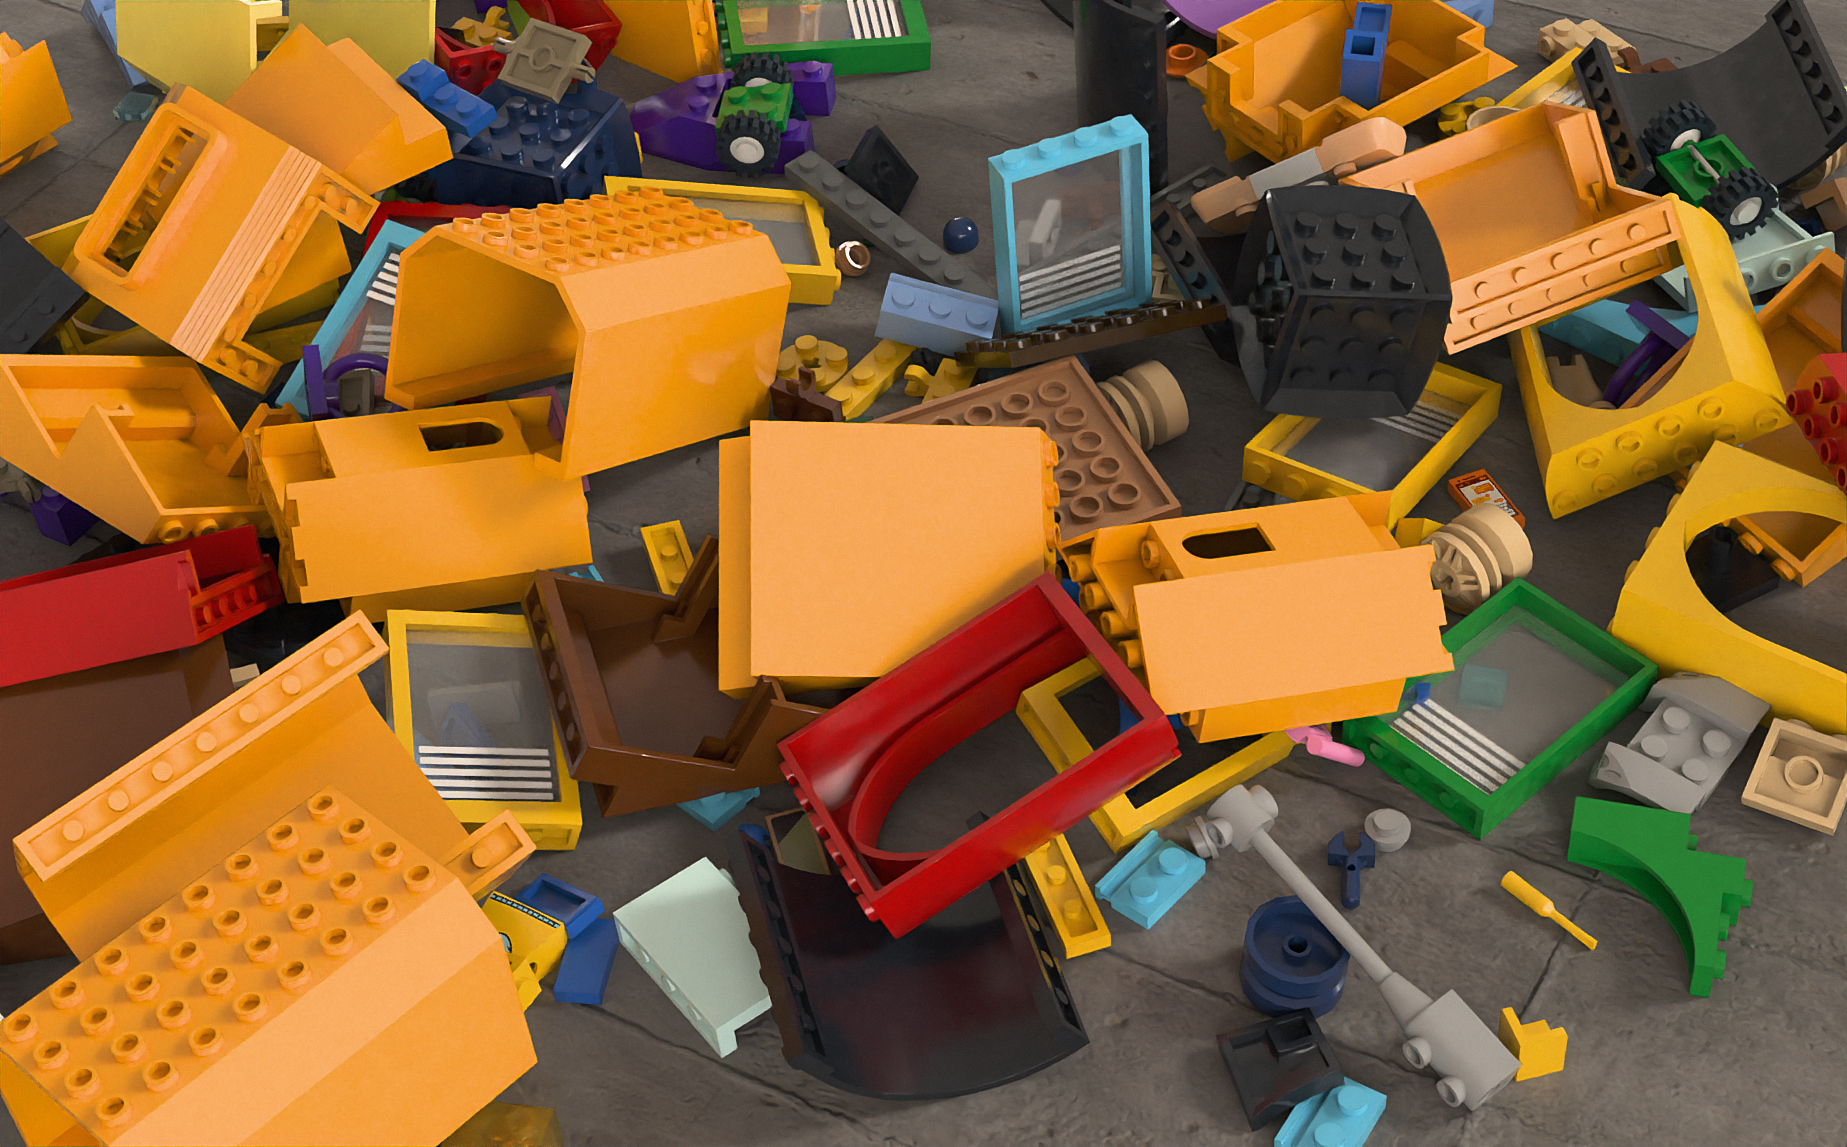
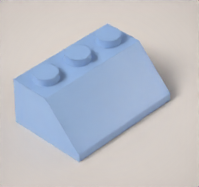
[874,273,999,357]

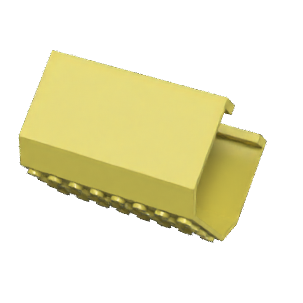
[115,0,436,105]

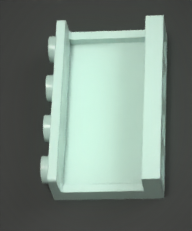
[613,856,772,1058]

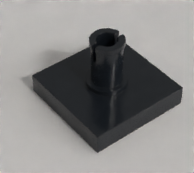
[844,125,919,216]
[1685,527,1780,614]

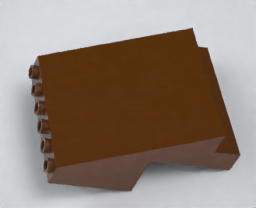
[520,533,867,818]
[0,632,235,966]

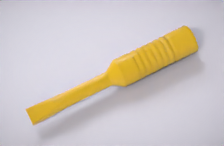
[1500,871,1598,950]

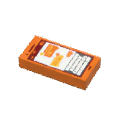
[1447,468,1525,529]

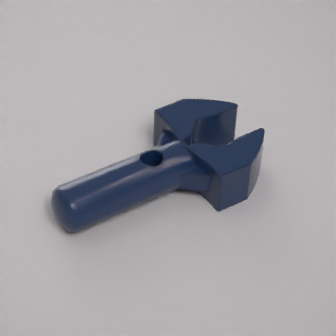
[1328,831,1375,909]

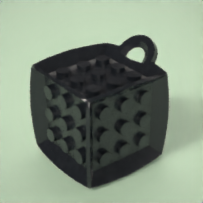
[1231,185,1453,419]

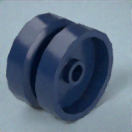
[1239,895,1350,1019]

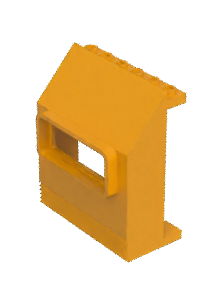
[61,82,380,395]

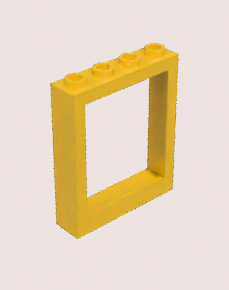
[1015,657,1296,855]

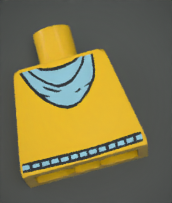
[481,891,568,982]

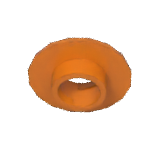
[1166,44,1209,78]

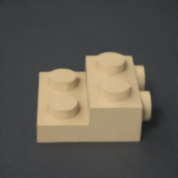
[1537,18,1636,65]
[1741,717,1847,836]

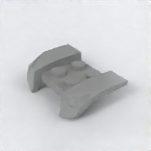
[1587,671,1772,814]

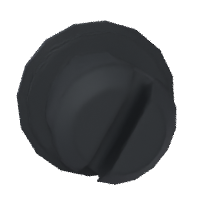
[906,347,940,376]

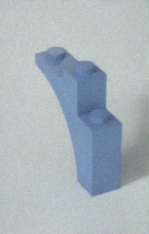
[81,0,151,91]

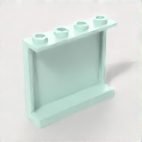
[1652,183,1835,313]

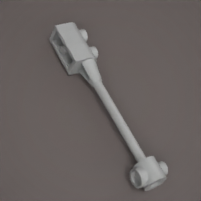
[1206,784,1522,1111]

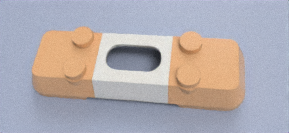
[1190,117,1406,234]

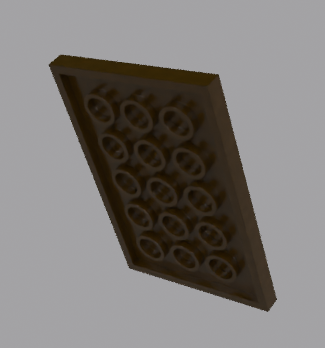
[954,298,1228,368]

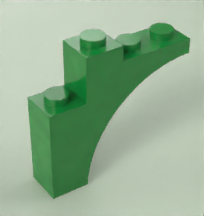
[1567,796,1753,998]

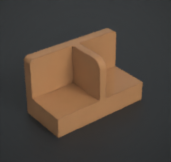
[1800,177,1847,231]

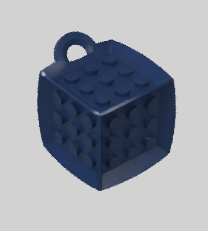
[434,58,642,210]

